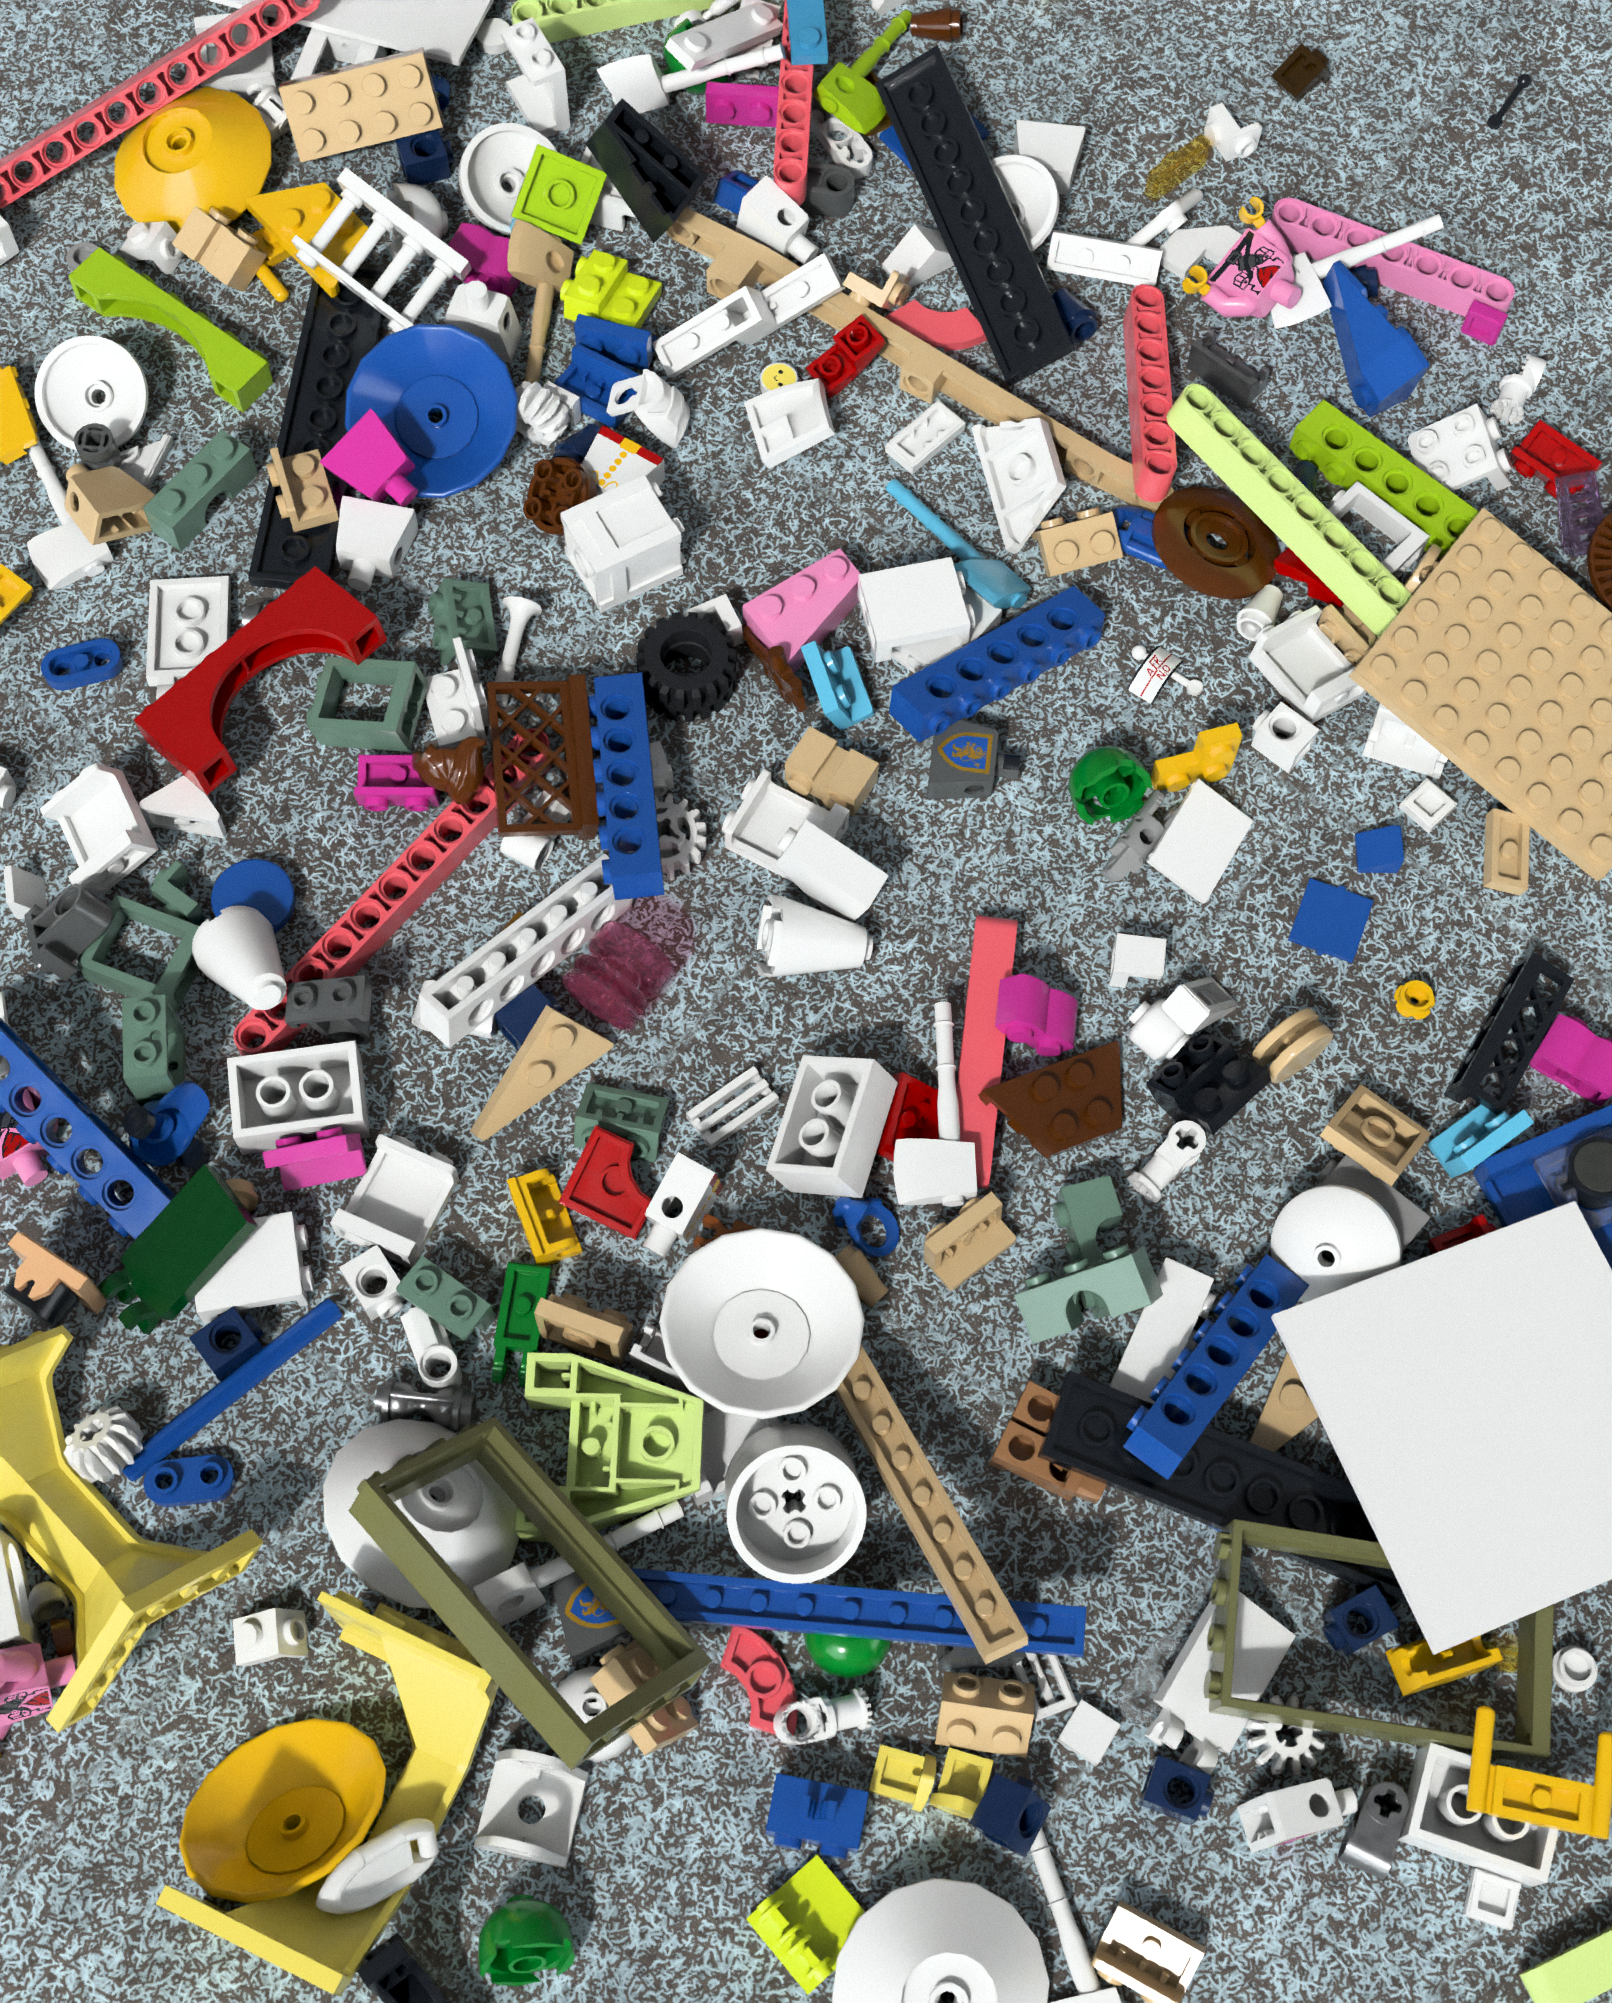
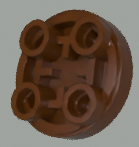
[523,457,597,536]

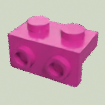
[706,82,779,128]
[354,755,440,812]
[262,1127,367,1191]

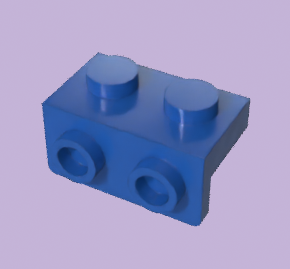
[574,314,658,370]
[553,343,639,429]

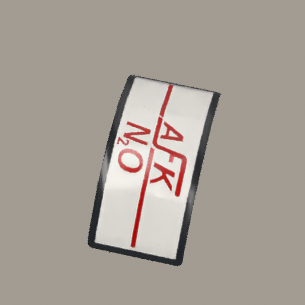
[1126,646,1184,705]

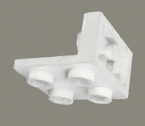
[425,637,489,749]

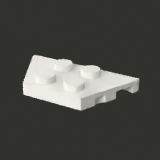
[971,418,1067,554]

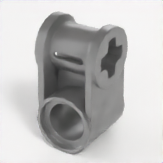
[1338,1782,1409,1880]

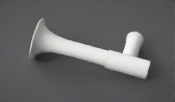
[494,596,546,707]

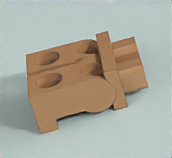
[989,1380,1107,1504]

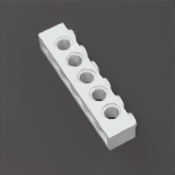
[419,854,632,1048]

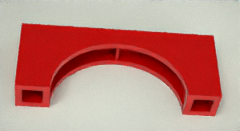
[133,566,387,795]

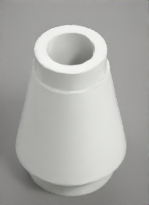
[1237,585,1283,642]

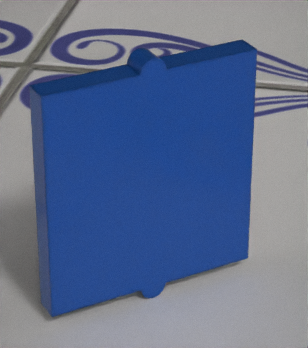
[1288,878,1374,963]

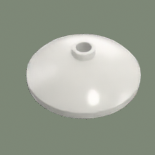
[459,123,559,235]
[991,155,1060,251]
[35,336,148,451]
[1271,1185,1402,1303]

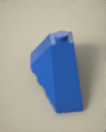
[1323,260,1430,418]

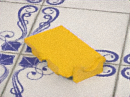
[0,365,39,465]

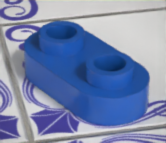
[41,638,124,691]
[143,1455,236,1507]

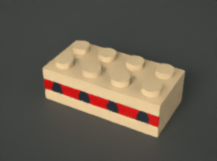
[279,47,444,162]

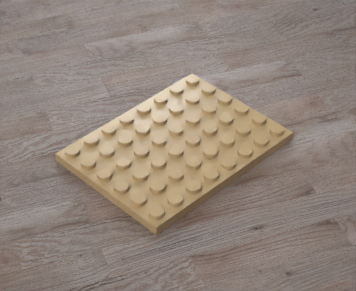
[1348,507,1612,881]

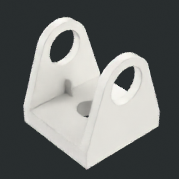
[474,1749,589,1869]

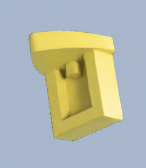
[868,1744,937,1812]
[929,1747,994,1819]

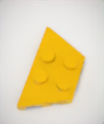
[244,182,368,298]

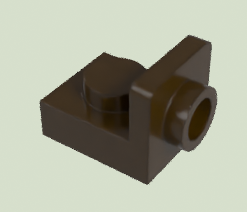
[1271,43,1331,103]

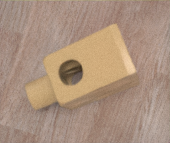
[64,463,155,545]

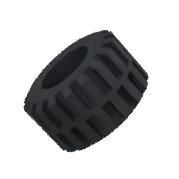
[636,612,736,722]

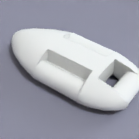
[316,1818,439,1914]

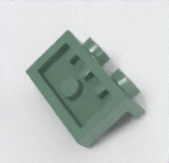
[428,578,498,665]
[574,1082,670,1162]
[396,1255,496,1340]

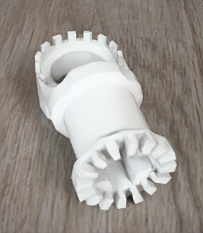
[1490,354,1547,425]
[773,1687,873,1745]

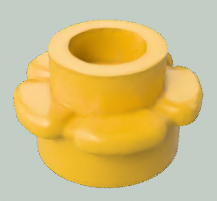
[1394,980,1435,1020]

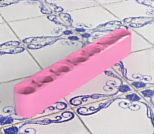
[1271,197,1515,317]

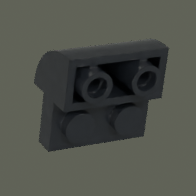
[1146,1030,1271,1135]

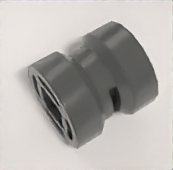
[74,423,121,471]

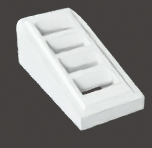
[1162,977,1238,1034]

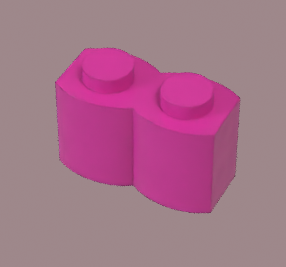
[448,223,520,298]
[995,973,1078,1057]
[1529,1014,1612,1107]

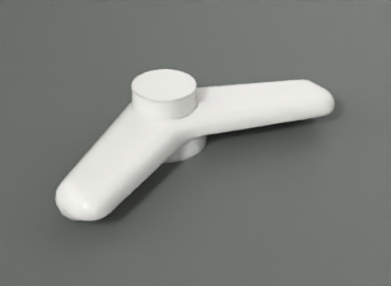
[1126,189,1203,246]

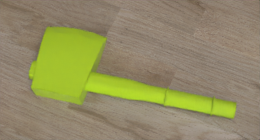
[812,10,912,134]

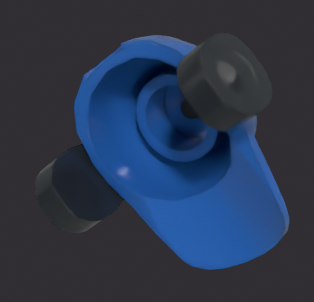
[123,1081,210,1172]

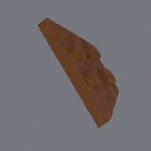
[978,1041,1122,1159]

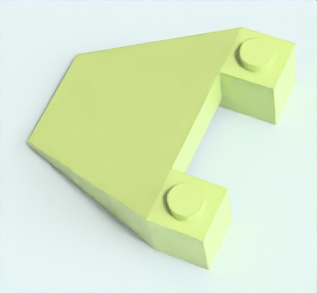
[515,1352,704,1542]

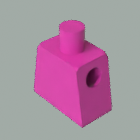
[320,408,418,507]

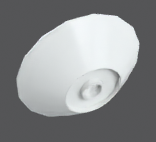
[659,1228,865,1419]
[323,1419,519,1609]
[832,1878,1050,2003]

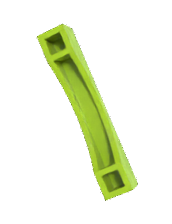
[68,247,273,413]

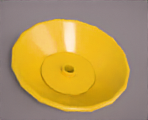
[115,87,272,234]
[179,1718,387,1903]

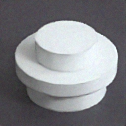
[1552,1645,1597,1693]

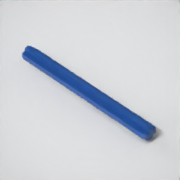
[122,1299,342,1482]

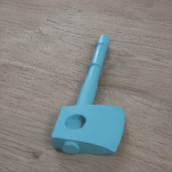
[886,479,1032,609]

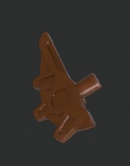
[742,624,807,712]

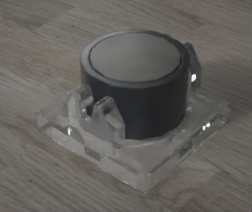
[1533,1127,1612,1231]

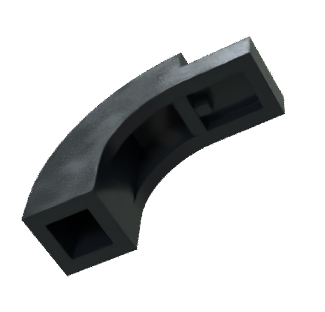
[356,1933,451,2003]

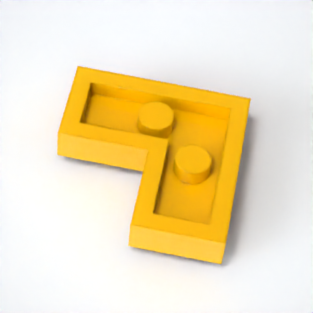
[1150,722,1243,792]

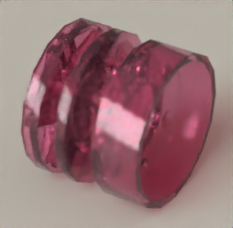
[562,920,675,1031]

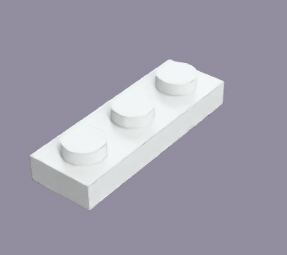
[1046,230,1163,287]

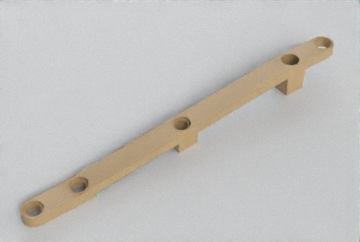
[666,207,1174,513]

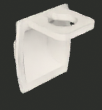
[607,369,690,448]

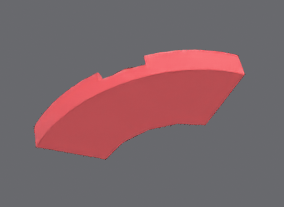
[884,299,987,351]
[720,1627,798,1736]

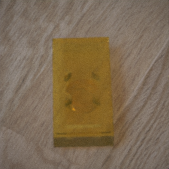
[1144,134,1210,202]

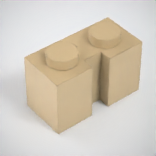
[172,206,267,292]
[785,726,879,817]

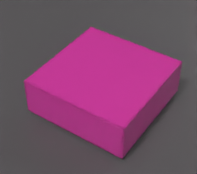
[1461,299,1508,346]

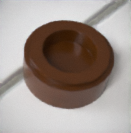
[50,1616,76,1662]

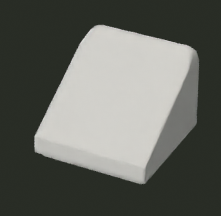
[4,865,47,919]

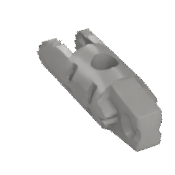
[1101,789,1178,883]

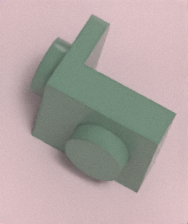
[150,859,205,926]

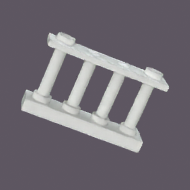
[291,167,472,332]

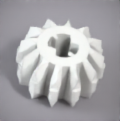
[515,381,570,446]
[63,1405,144,1483]
[1245,1695,1325,1776]

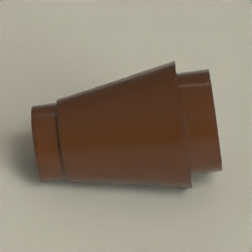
[911,6,963,44]

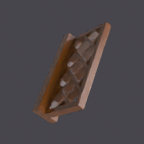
[486,674,600,840]

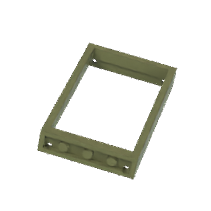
[349,1416,713,1770]
[1204,1519,1554,1764]

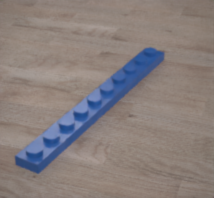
[630,1568,1087,1658]

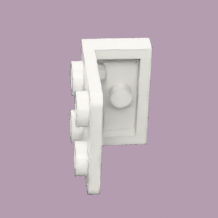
[1408,404,1513,492]

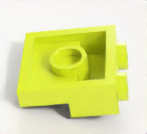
[560,249,662,329]

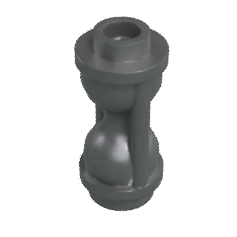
[374,1378,477,1431]

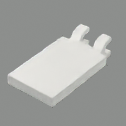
[146,576,231,699]
[1145,1591,1296,1775]

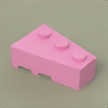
[743,548,860,674]

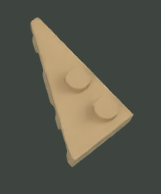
[470,1005,614,1141]
[1249,1352,1319,1453]

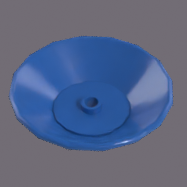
[345,324,518,498]

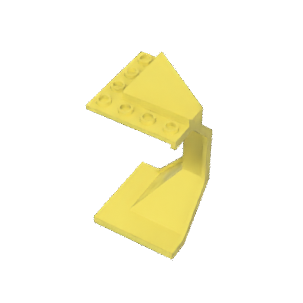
[0,1325,263,1733]
[156,1590,499,1997]

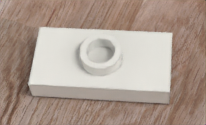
[885,400,966,475]

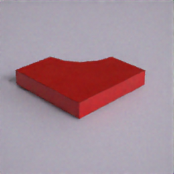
[558,1124,652,1240]

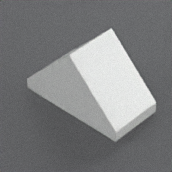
[882,224,954,287]
[139,776,227,838]

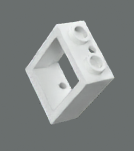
[1328,481,1430,580]

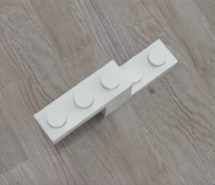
[652,253,845,378]

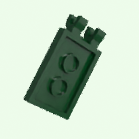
[97,1164,258,1335]

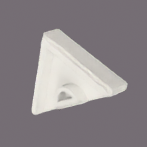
[119,434,174,490]

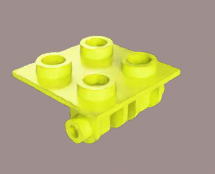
[746,1855,865,1995]

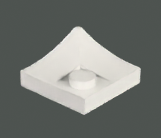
[744,378,835,469]

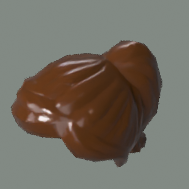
[411,736,487,805]

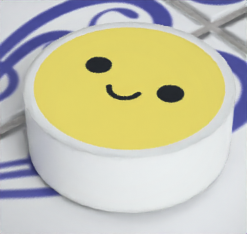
[760,362,798,393]

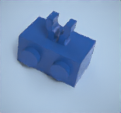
[766,1773,869,1860]

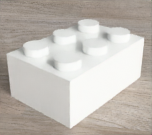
[227,1041,370,1155]
[766,1055,898,1198]
[1398,1742,1559,1887]

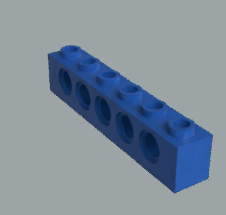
[889,586,1105,743]
[588,672,665,900]
[0,1018,176,1239]
[1123,1254,1309,1480]

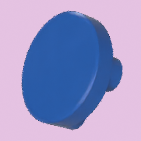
[211,859,296,933]

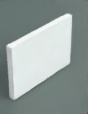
[1146,779,1253,904]

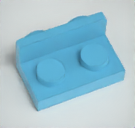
[801,640,875,731]
[1428,1104,1534,1178]

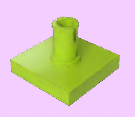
[511,144,607,245]

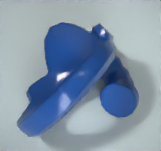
[832,1197,899,1258]

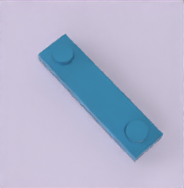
[786,0,828,65]

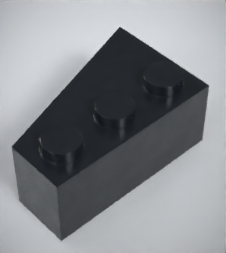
[585,98,708,243]

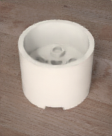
[725,1423,866,1584]

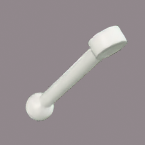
[1132,645,1203,696]

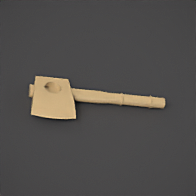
[507,219,574,383]

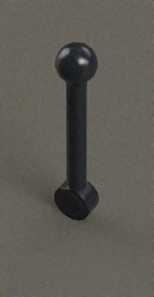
[1487,74,1531,129]

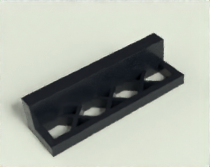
[1443,952,1574,1115]

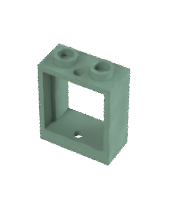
[306,656,428,752]
[77,894,199,1013]
[122,994,187,1104]

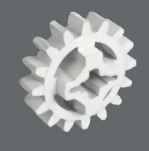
[625,794,707,881]

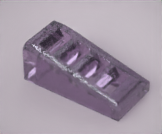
[1555,470,1604,556]

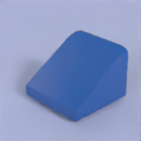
[713,170,759,215]
[1354,825,1404,873]

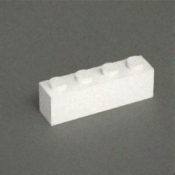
[1110,1257,1216,1404]

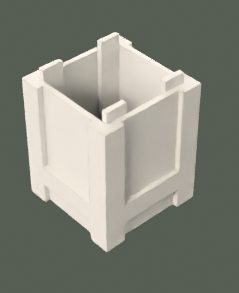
[560,475,686,612]

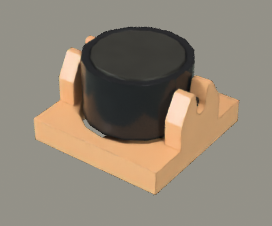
[2,1232,107,1329]

